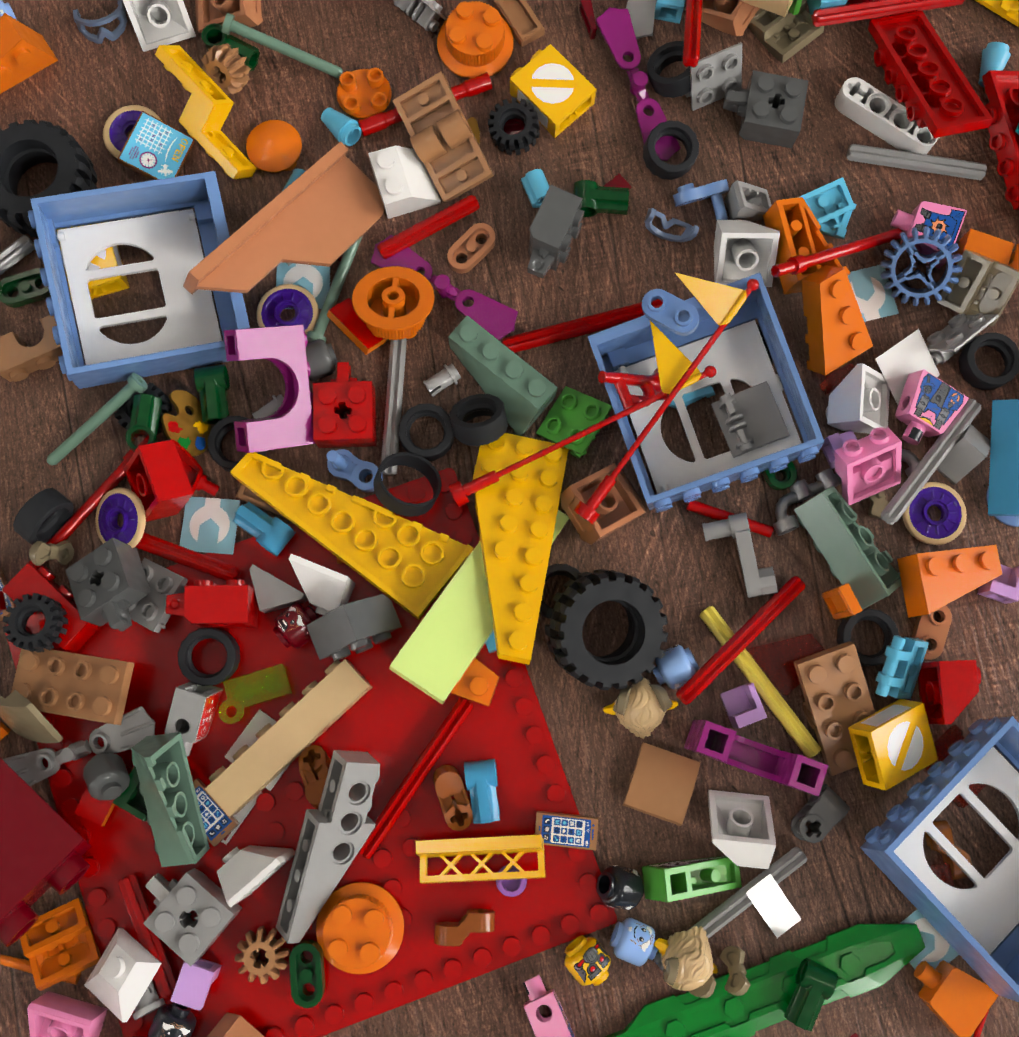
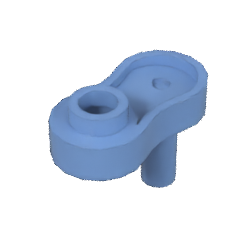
[673,179,729,221]
[326,449,383,493]

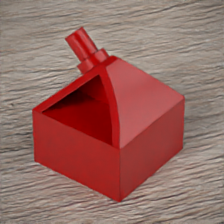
[124,439,220,522]

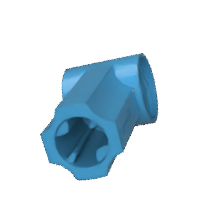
[233,502,296,556]
[464,759,500,824]

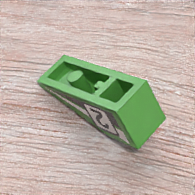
[642,856,742,903]

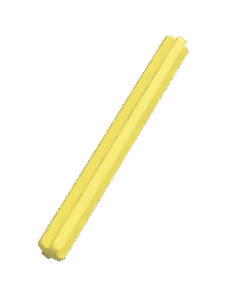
[700,606,821,758]

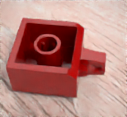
[313,362,377,448]
[166,580,258,628]

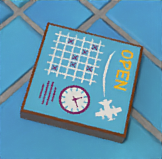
[117,111,195,180]

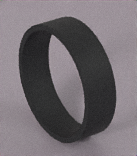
[373,452,442,516]

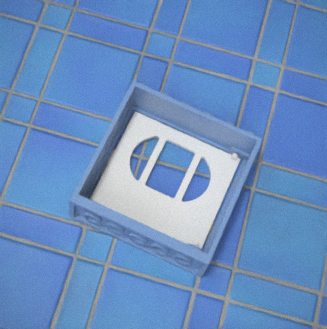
[28,171,250,389]
[588,272,825,513]
[860,716,1019,1002]

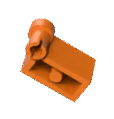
[953,229,1019,270]

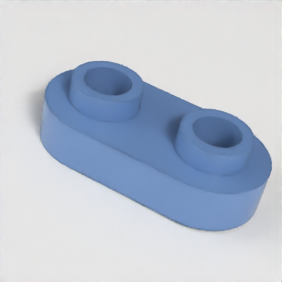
[642,289,699,336]

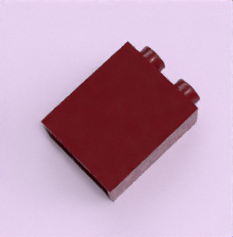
[0,757,92,947]

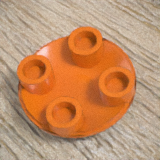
[336,68,392,118]
[246,120,302,172]

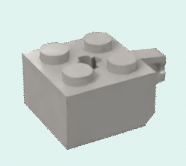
[143,868,242,966]

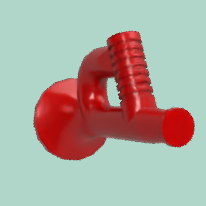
[598,367,668,410]

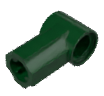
[201,23,260,72]
[573,180,629,217]
[194,364,230,425]
[125,393,162,452]
[784,958,838,1031]

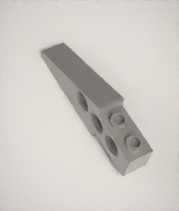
[276,750,381,944]

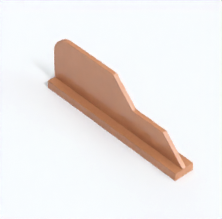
[183,141,385,294]

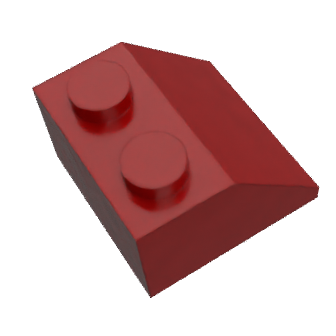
[918,660,981,725]

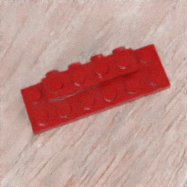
[868,10,993,138]
[982,70,1019,210]

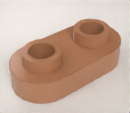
[447,223,495,274]
[911,605,952,660]

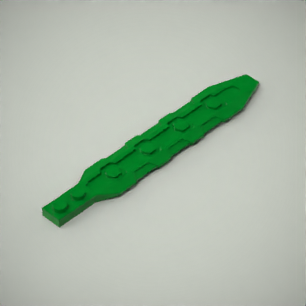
[605,923,926,1037]

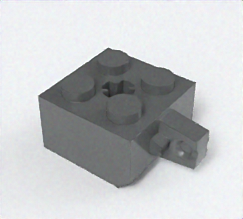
[723,70,809,148]
[527,185,585,279]
[66,537,151,632]
[306,594,402,661]

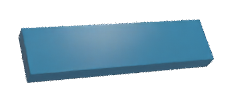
[988,399,1019,516]

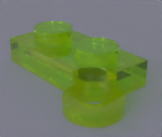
[218,664,292,724]

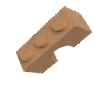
[0,314,83,382]

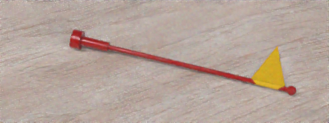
[573,272,759,525]
[448,321,716,507]

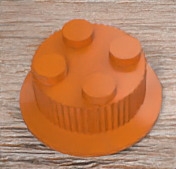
[437,1,514,79]
[352,266,434,340]
[316,882,404,974]

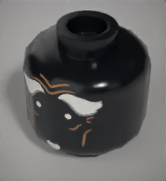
[596,865,644,910]
[148,1002,197,1037]

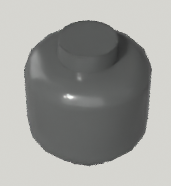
[306,339,338,381]
[83,752,130,800]

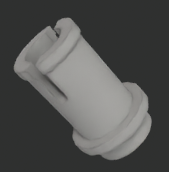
[423,364,461,397]
[252,394,284,419]

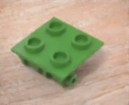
[536,386,613,458]

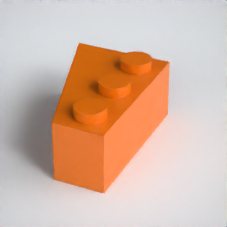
[897,545,1002,618]

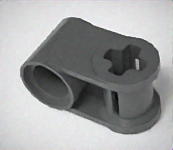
[790,784,850,843]

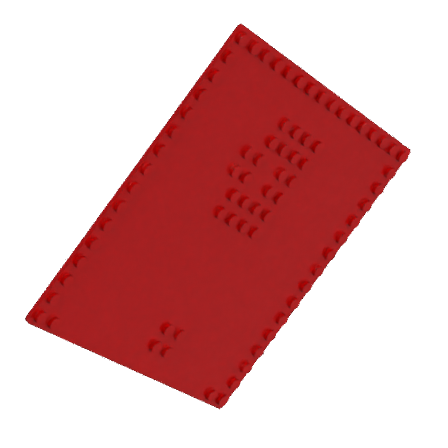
[5,468,617,1037]

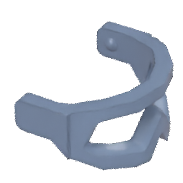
[73,0,128,44]
[644,208,699,242]

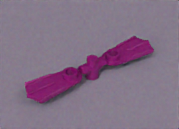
[596,7,681,161]
[371,235,518,341]

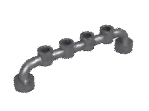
[773,449,920,536]

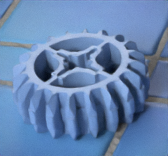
[880,226,963,306]

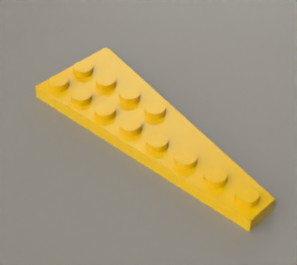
[230,452,474,619]

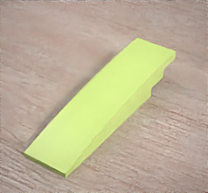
[389,510,569,705]

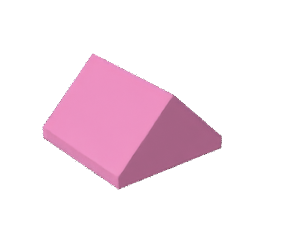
[27,991,108,1037]

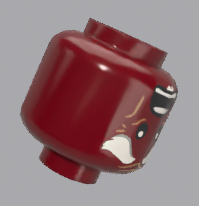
[273,603,319,648]

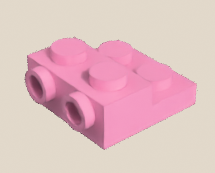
[834,427,902,505]

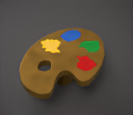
[161,390,211,457]

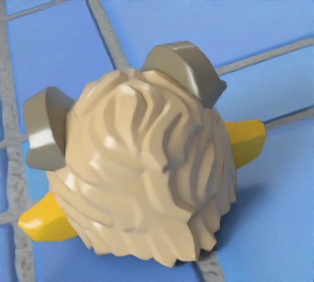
[603,677,678,739]
[654,926,718,998]

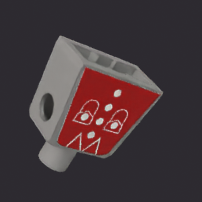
[165,682,223,756]

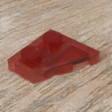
[747,634,825,696]

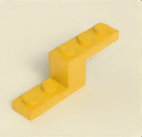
[155,45,257,179]

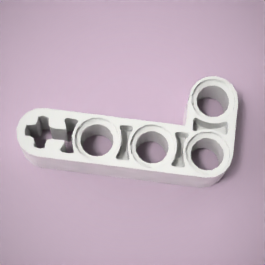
[835,77,940,155]

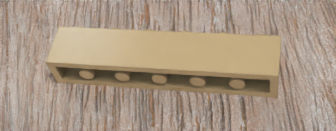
[205,659,373,817]

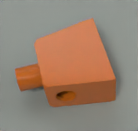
[914,960,999,1037]

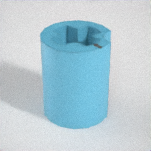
[521,169,550,208]

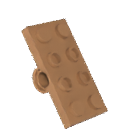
[392,71,494,203]
[793,641,875,776]
[11,648,134,725]

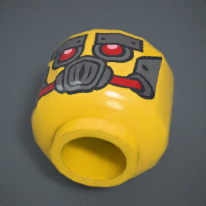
[564,935,611,986]

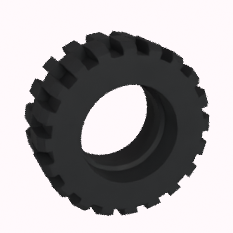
[0,119,98,237]
[545,569,668,690]

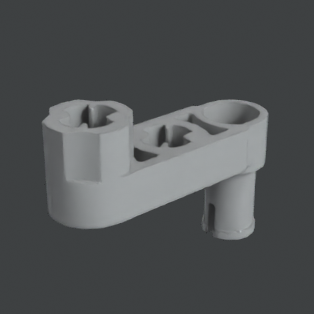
[702,512,778,598]

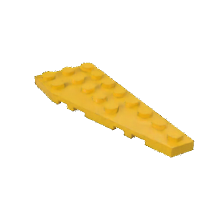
[472,433,569,665]

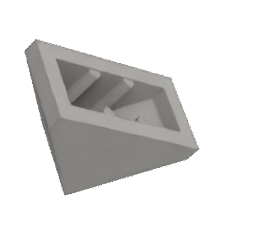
[725,180,772,222]
[936,424,991,485]
[249,564,308,613]

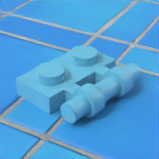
[875,635,929,699]

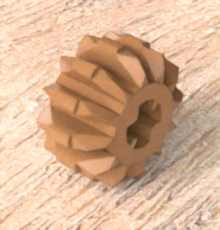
[201,43,251,95]
[235,926,290,984]

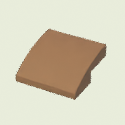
[623,742,701,826]

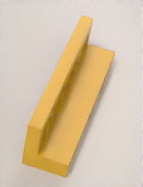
[416,834,546,884]

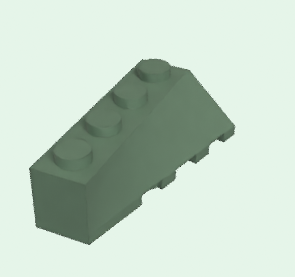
[448,316,557,436]
[794,486,902,609]
[131,732,210,867]

